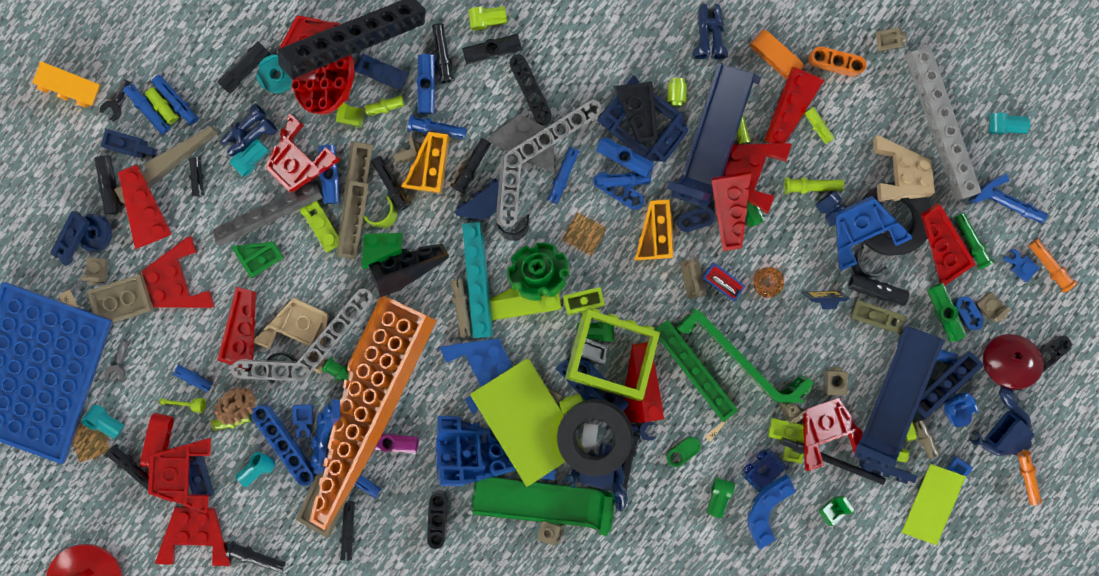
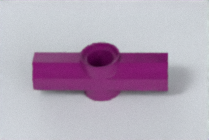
[374,433,419,454]

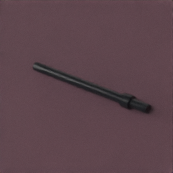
[780,437,886,485]

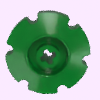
[507,242,570,301]

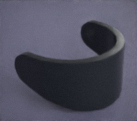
[497,214,530,241]
[851,245,887,279]
[264,352,297,383]

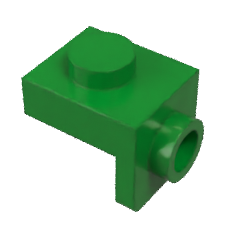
[818,496,854,526]

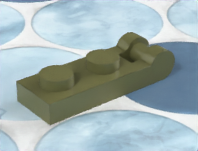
[850,300,907,335]

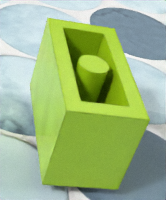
[563,287,605,316]

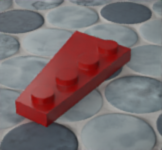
[711,171,751,251]
[921,203,976,286]

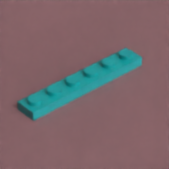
[462,222,493,338]

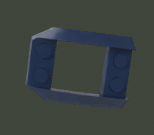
[597,75,689,162]

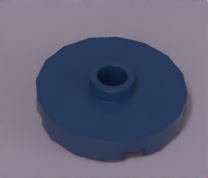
[80,214,112,252]

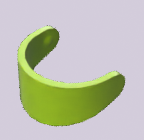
[363,195,397,229]

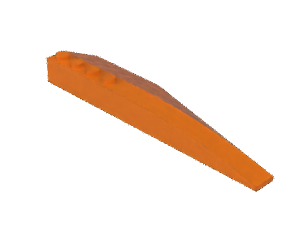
[310,296,437,530]

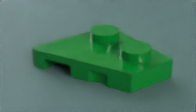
[361,233,403,269]
[231,242,285,278]

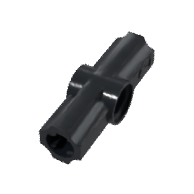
[462,33,522,65]

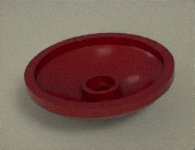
[983,334,1044,390]

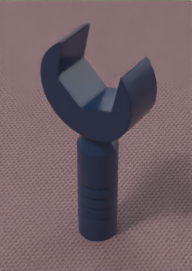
[631,421,656,441]

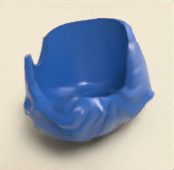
[943,392,978,427]

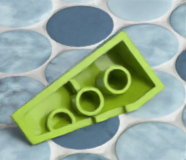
[490,288,562,320]

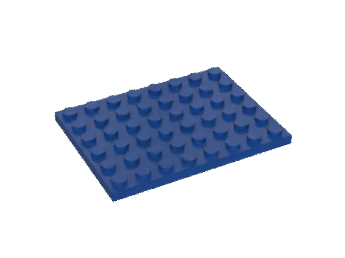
[0,282,113,464]

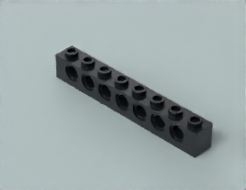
[278,0,426,79]

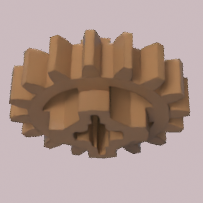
[214,386,257,426]

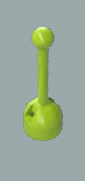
[159,398,206,413]

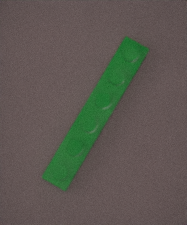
[654,319,738,422]

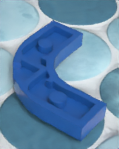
[311,399,340,474]
[747,474,796,550]

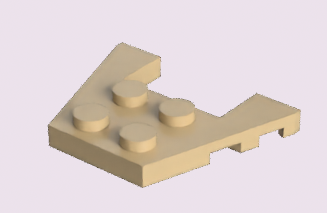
[873,135,935,202]
[254,298,329,374]

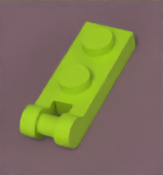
[299,200,339,253]

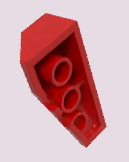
[623,342,664,423]

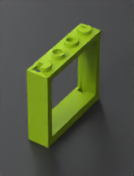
[565,308,660,401]

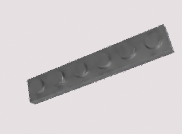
[213,181,323,247]

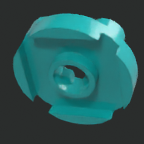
[256,55,293,94]

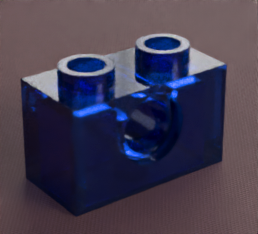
[741,448,788,492]

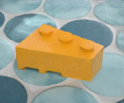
[32,61,102,108]
[401,132,450,194]
[634,199,674,261]

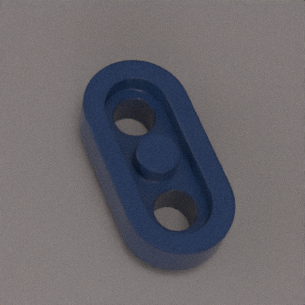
[677,207,715,232]

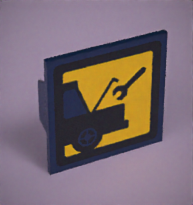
[802,291,850,309]

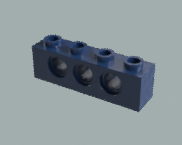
[916,351,984,421]
[555,354,629,425]

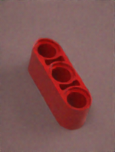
[140,412,174,468]

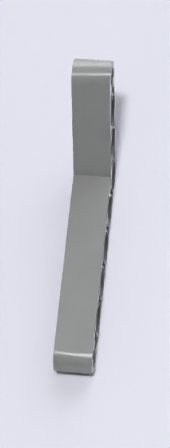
[496,100,602,227]
[231,288,372,381]

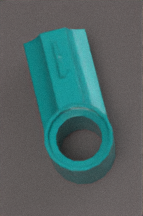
[988,113,1031,134]
[229,139,269,177]
[81,404,125,440]
[236,451,275,487]

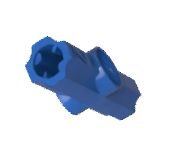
[416,54,436,114]
[596,137,655,178]
[318,145,341,204]

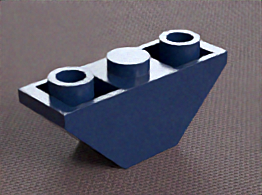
[454,178,499,221]

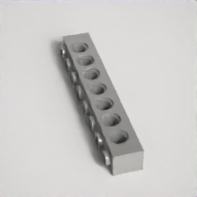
[905,46,981,200]

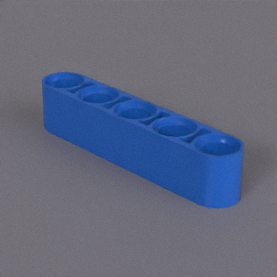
[251,404,317,486]

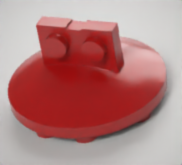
[291,55,354,115]
[46,544,123,576]

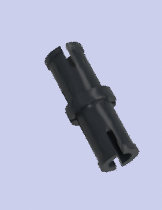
[188,157,205,197]

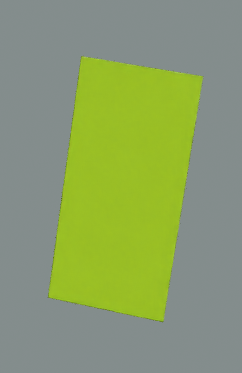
[901,464,966,545]

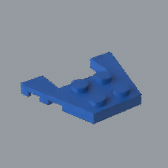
[835,196,912,271]
[439,338,513,414]

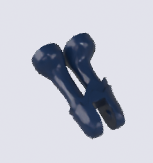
[692,3,728,59]
[220,103,278,157]

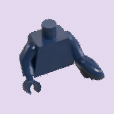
[969,386,1034,456]
[564,443,628,512]

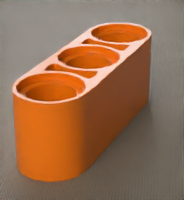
[750,29,804,80]
[808,47,867,77]

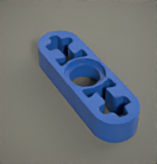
[597,172,644,210]

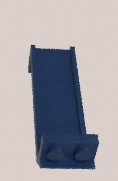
[667,63,761,209]
[854,326,945,472]

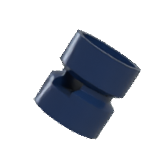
[815,190,847,227]

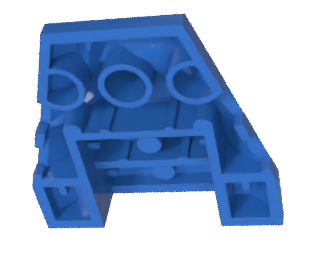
[435,416,516,486]

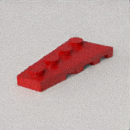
[764,67,824,144]
[118,164,172,249]
[217,287,256,370]

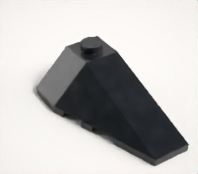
[368,244,449,297]

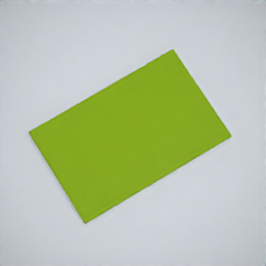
[470,358,584,487]

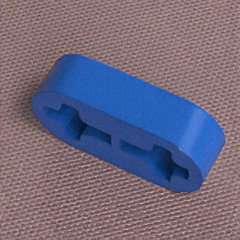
[954,296,984,330]

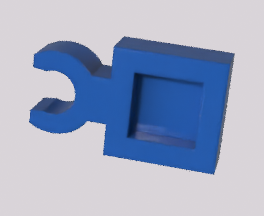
[1003,249,1040,282]
[292,404,314,438]

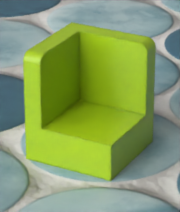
[336,103,365,128]

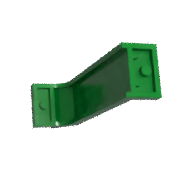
[675,308,814,403]
[470,477,615,536]

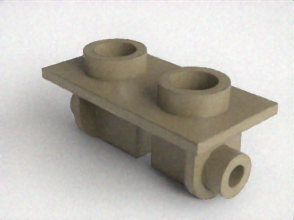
[680,258,707,299]
[780,402,806,423]

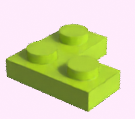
[767,417,804,464]

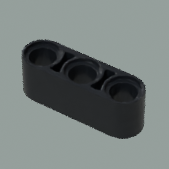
[427,490,448,549]

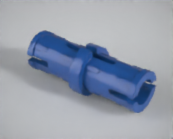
[173,364,214,393]

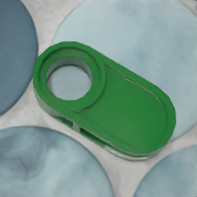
[666,436,701,467]

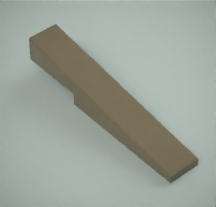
[114,126,219,203]
[337,141,373,259]

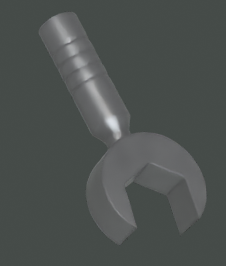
[104,340,129,383]

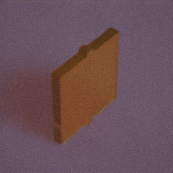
[563,212,607,256]
[72,424,109,462]

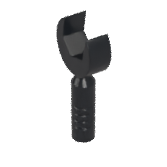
[100,79,131,121]

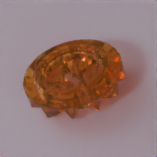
[753,267,784,298]

